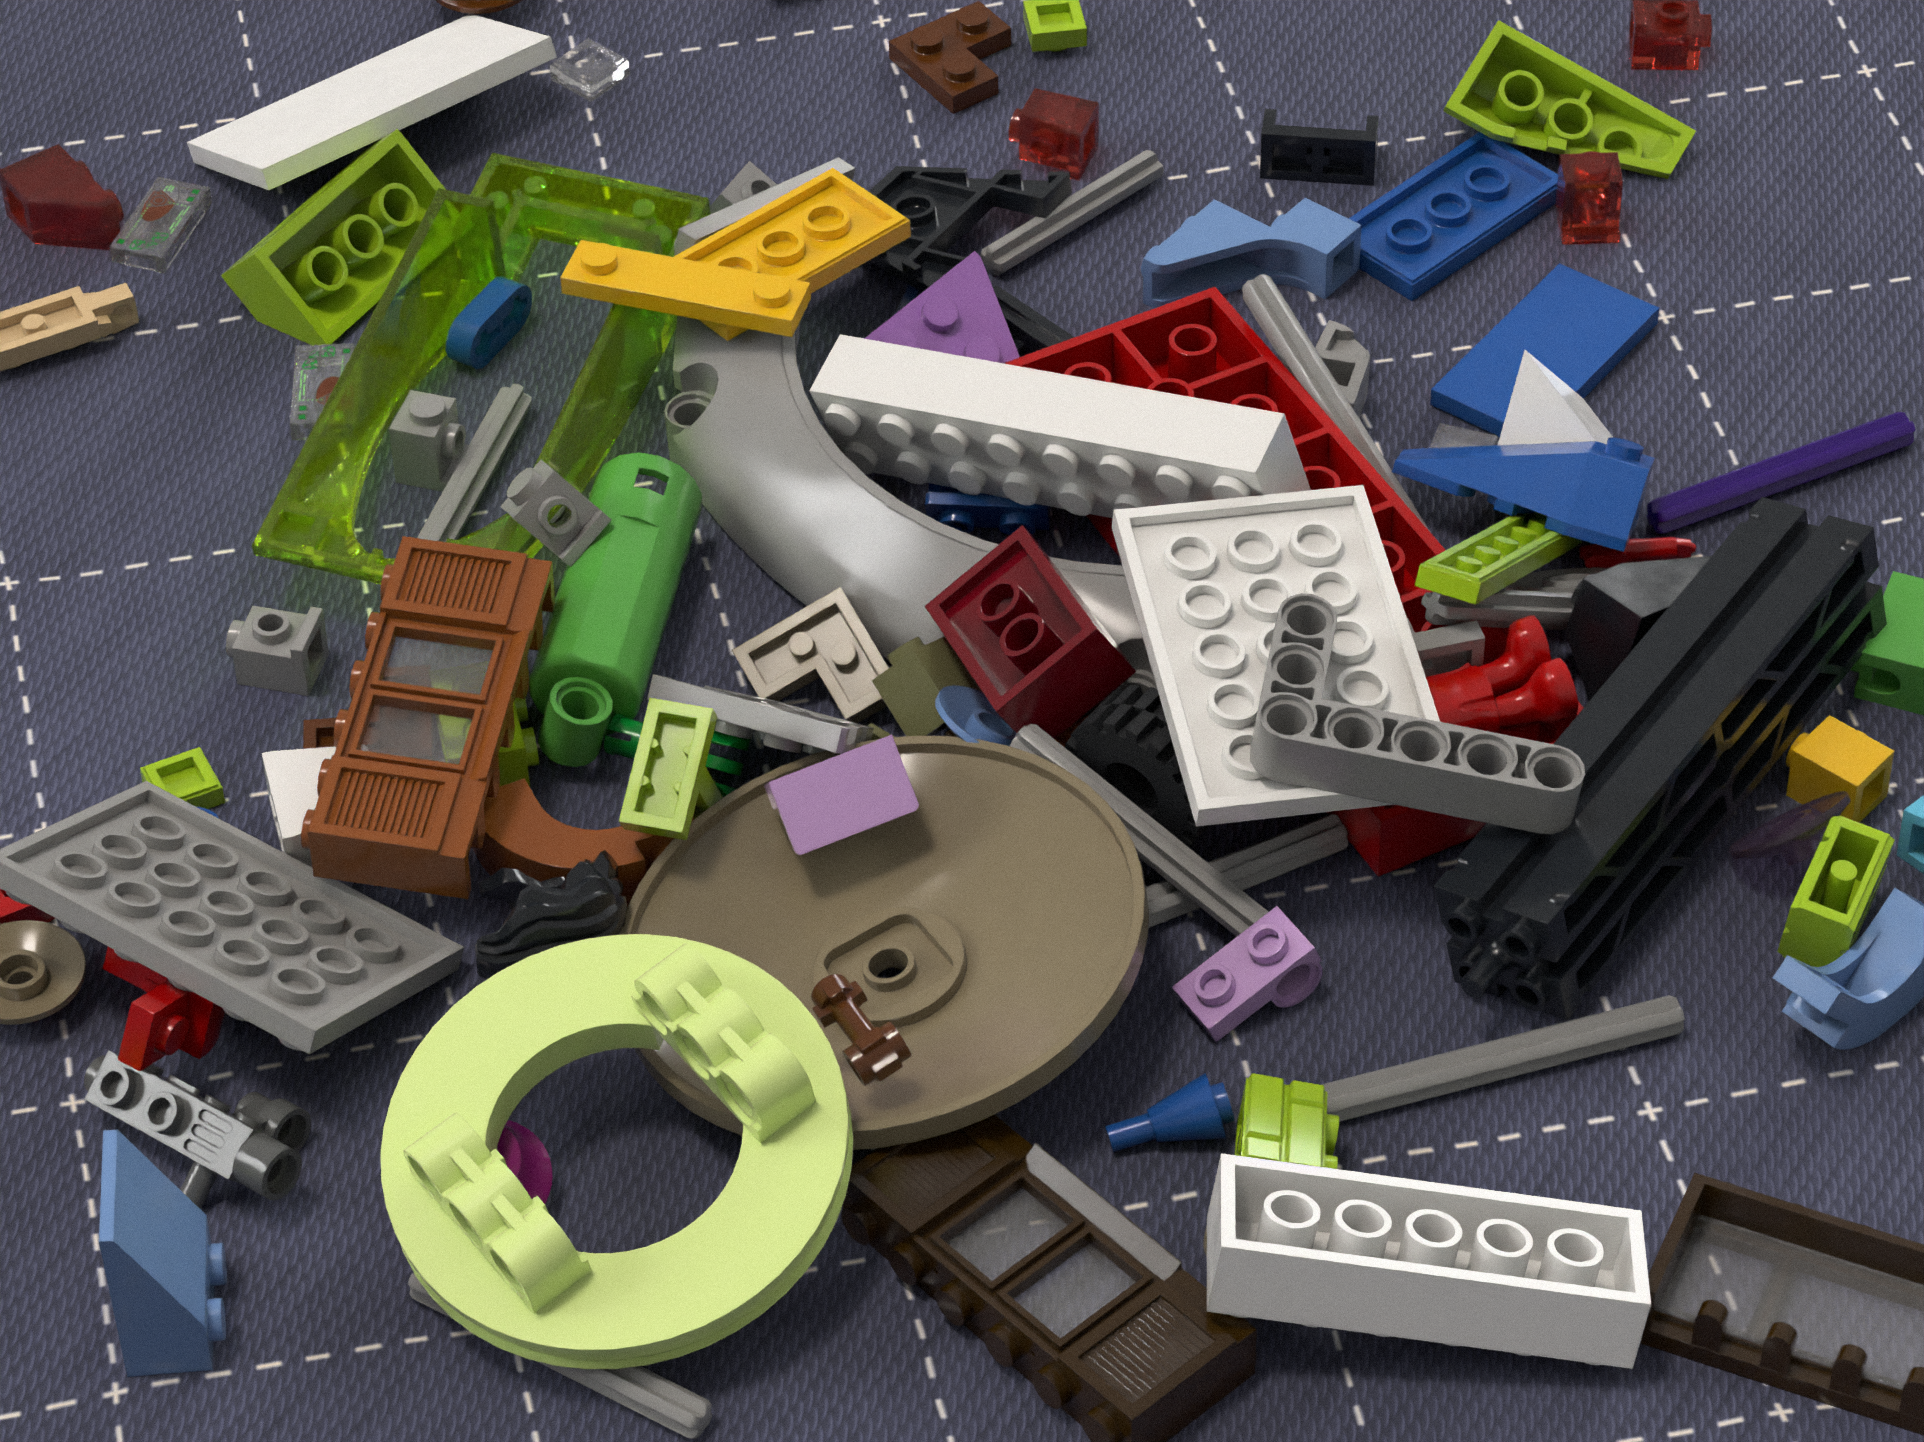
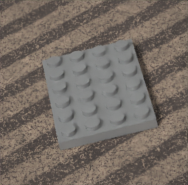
[0,781,464,1054]

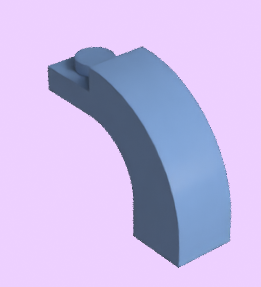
[1772,888,1924,1050]

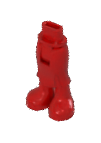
[1426,615,1578,733]

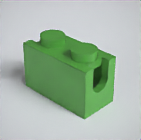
[1850,571,1924,715]

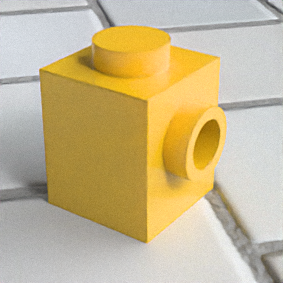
[1786,715,1894,823]

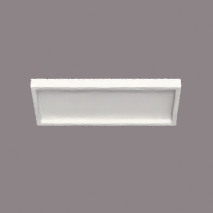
[187,14,557,190]

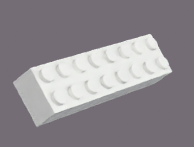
[809,334,1311,518]

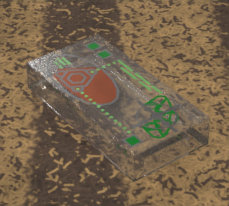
[110,177,212,273]
[290,343,357,440]

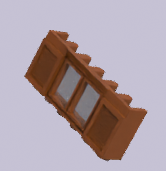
[301,536,555,899]

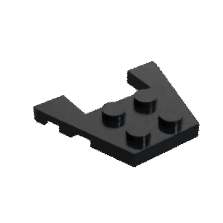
[869,166,1072,292]

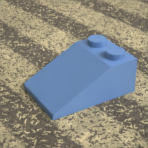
[99,1129,227,1377]

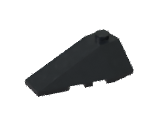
[1565,556,1711,701]

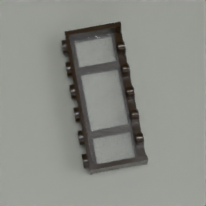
[1640,1172,1924,1436]

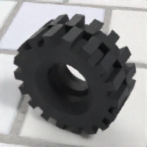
[1065,685,1209,847]

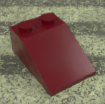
[925,525,1136,739]

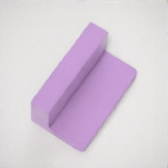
[764,735,919,855]

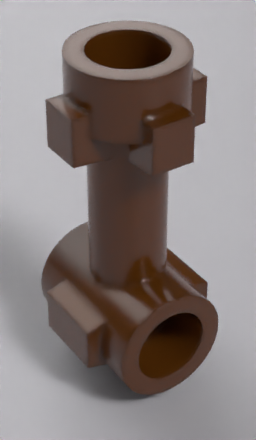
[811,974,912,1086]

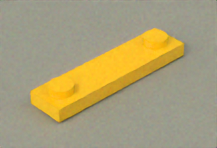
[560,240,811,337]

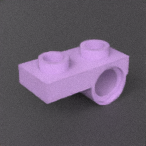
[1172,906,1322,1042]

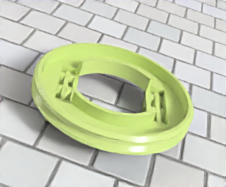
[380,934,853,1369]

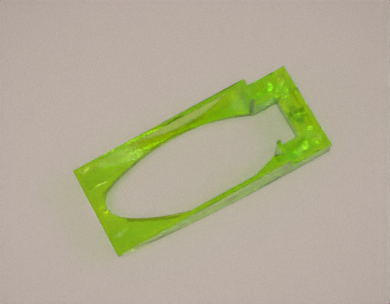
[252,153,711,585]

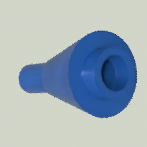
[1105,1073,1235,1152]

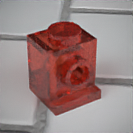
[1628,0,1712,70]
[1009,88,1099,180]
[1555,151,1623,245]

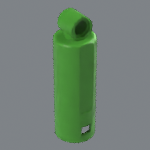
[529,452,702,767]

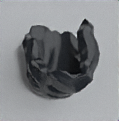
[475,850,627,979]

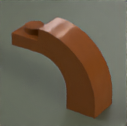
[472,778,694,907]

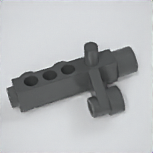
[84,1050,311,1209]

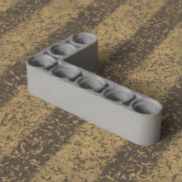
[1250,593,1585,834]

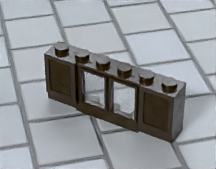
[841,1115,1257,1442]

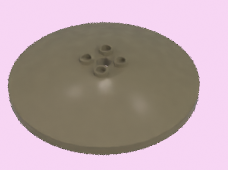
[619,736,1149,1150]

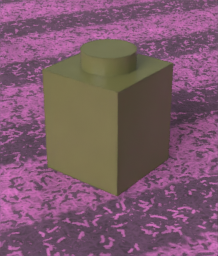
[872,636,982,736]

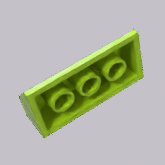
[221,128,469,350]

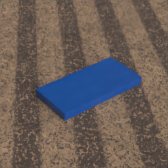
[1348,132,1568,301]
[1430,263,1659,437]

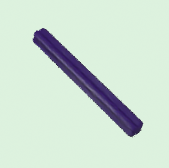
[1646,412,1916,535]

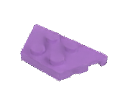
[864,251,1020,364]

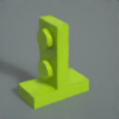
[619,697,723,840]

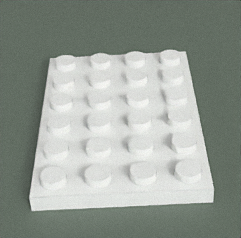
[1112,485,1440,827]

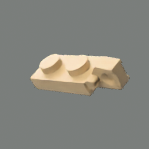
[0,283,139,371]

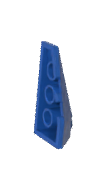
[1392,437,1655,552]

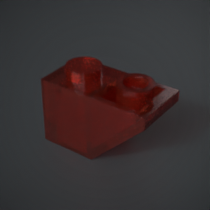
[0,144,124,251]

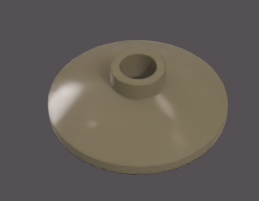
[0,920,86,1025]

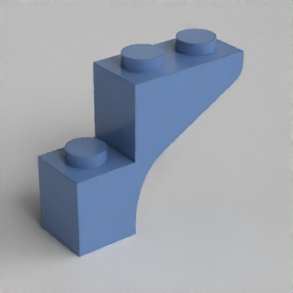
[1141,198,1362,309]

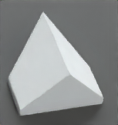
[1498,350,1613,445]

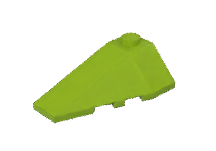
[1443,20,1696,179]

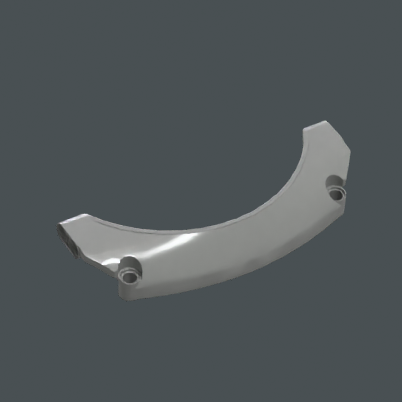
[664,316,1157,716]

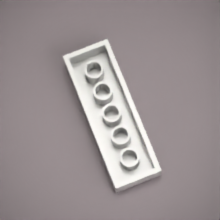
[1207,1154,1651,1369]

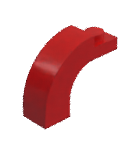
[103,946,225,1071]

